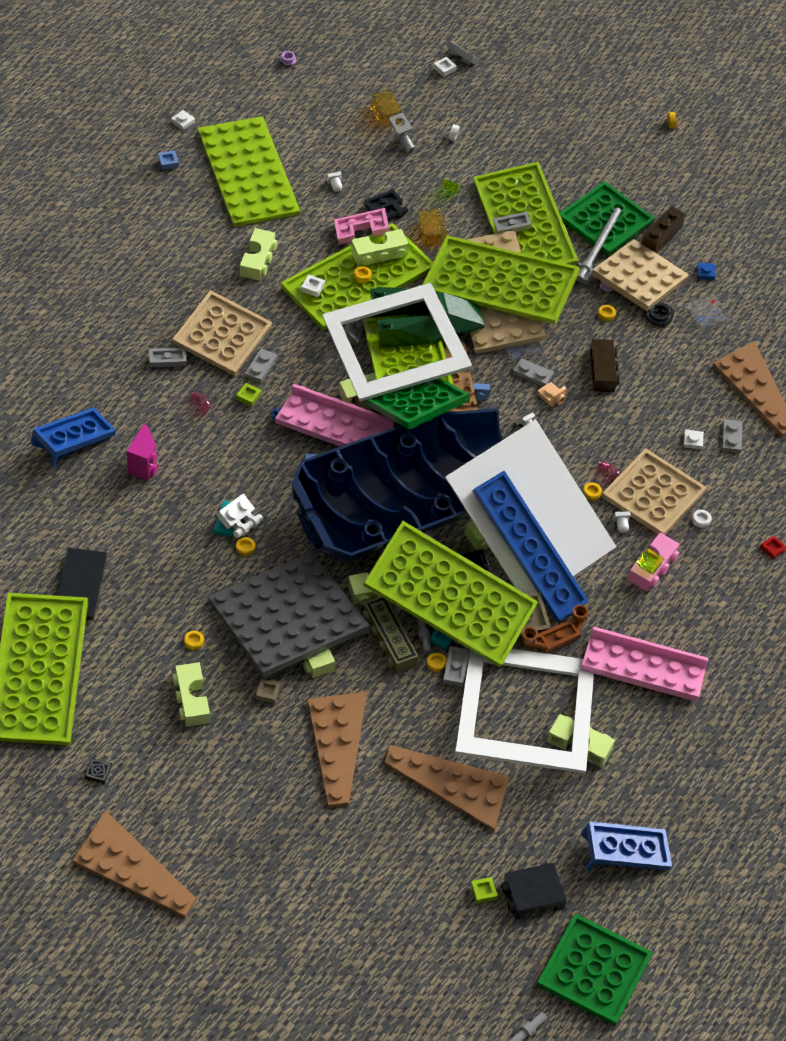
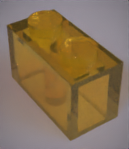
[370,89,402,127]
[418,208,448,246]

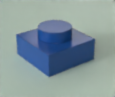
[697,263,716,280]

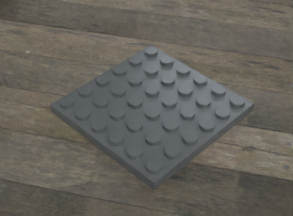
[208,552,370,678]

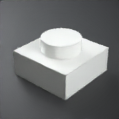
[433,57,457,77]
[171,110,195,130]
[301,275,325,297]
[683,430,704,450]

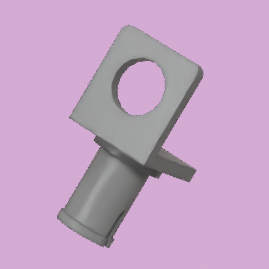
[389,113,416,153]

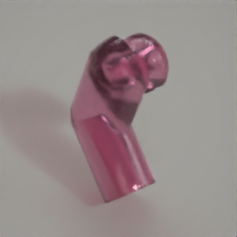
[190,391,212,413]
[598,460,621,481]

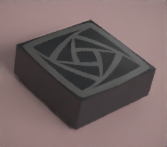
[85,759,112,784]

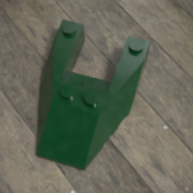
[370,287,485,348]

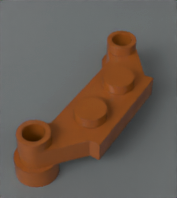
[521,605,589,653]

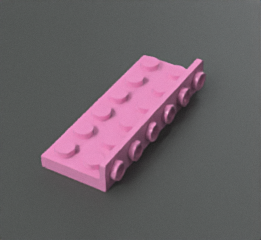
[275,384,395,447]
[581,627,708,702]

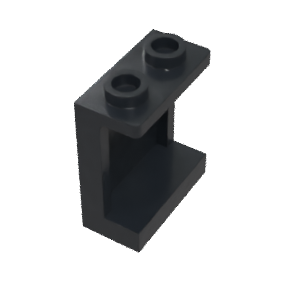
[501,863,567,920]

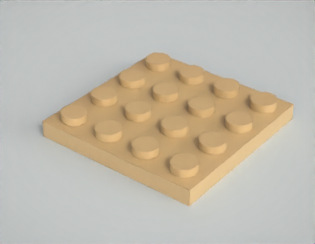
[591,239,689,311]
[172,290,272,376]
[602,448,707,535]

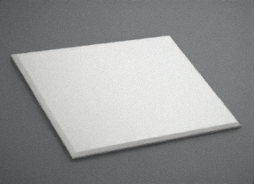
[445,419,616,594]

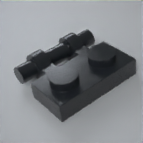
[364,189,408,222]

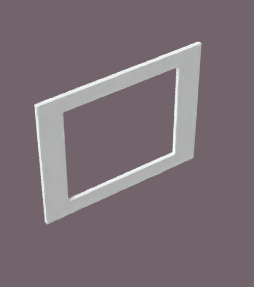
[322,283,473,401]
[455,649,594,774]

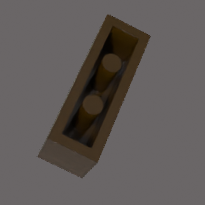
[641,206,686,254]
[590,339,620,392]

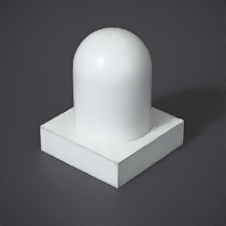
[327,171,342,192]
[515,413,535,427]
[613,511,631,533]

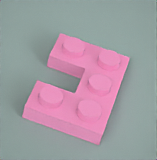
[334,208,390,245]

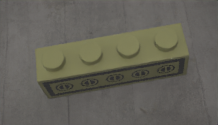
[361,596,419,674]

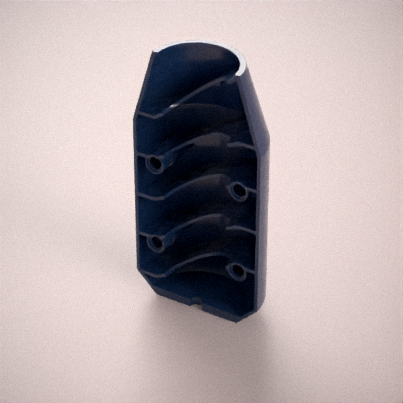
[292,408,503,563]

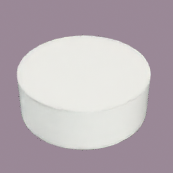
[448,124,460,142]
[692,510,712,528]

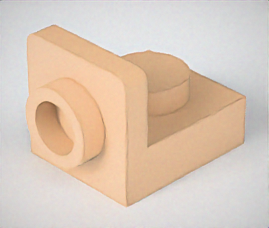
[537,382,567,407]

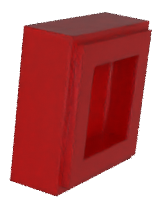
[760,535,786,560]

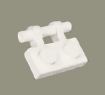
[216,494,263,538]

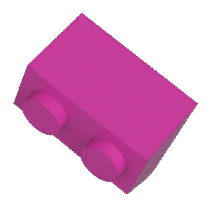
[127,424,158,481]

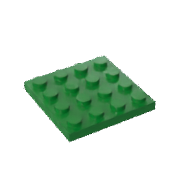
[560,181,655,257]
[365,378,470,429]
[537,913,653,1026]

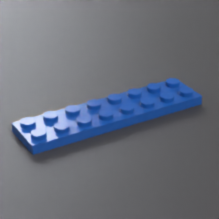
[472,470,589,622]

